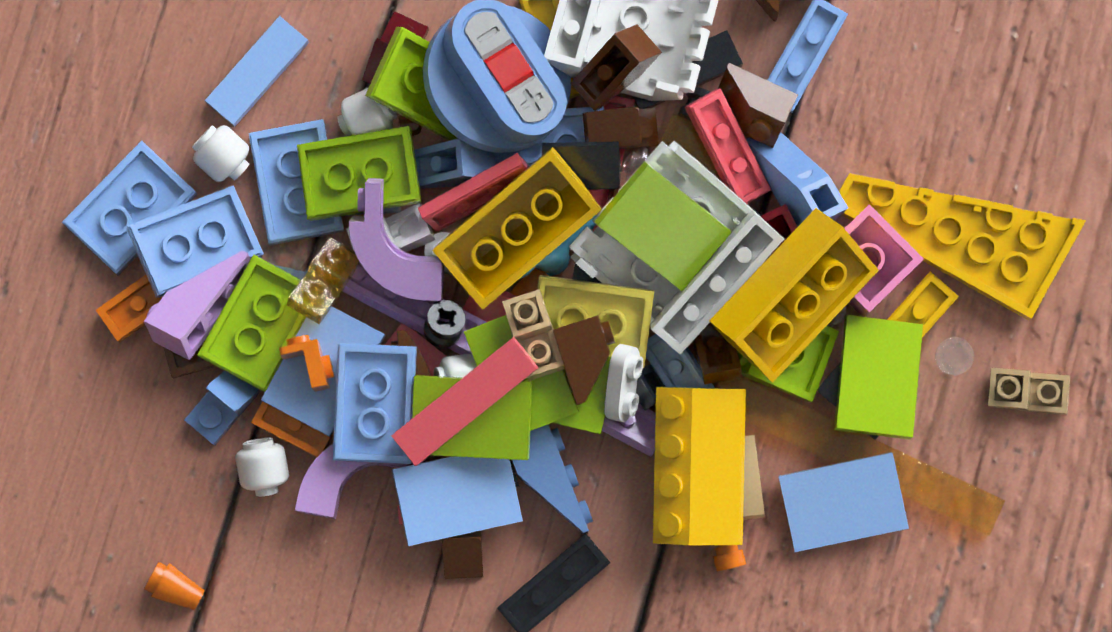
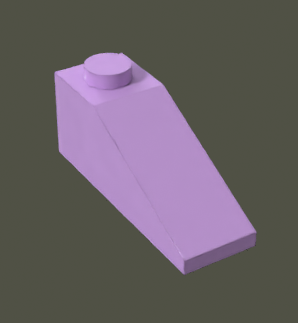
[144,250,251,360]

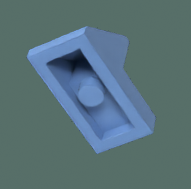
[184,371,261,445]

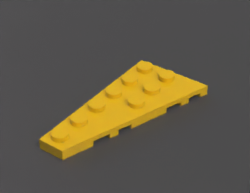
[839,173,1086,321]

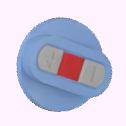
[423,0,571,153]

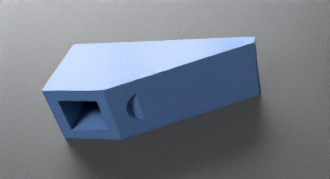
[746,133,848,226]
[511,425,593,534]

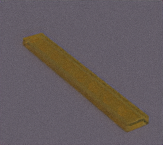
[717,377,1005,536]

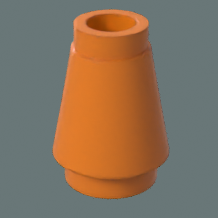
[144,562,205,610]

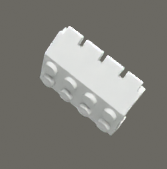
[544,0,718,101]
[569,141,784,355]

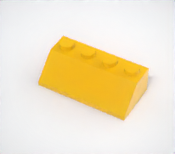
[432,147,602,310]
[709,208,879,383]
[653,387,746,545]

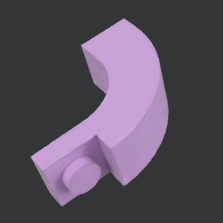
[349,178,444,301]
[295,444,426,519]

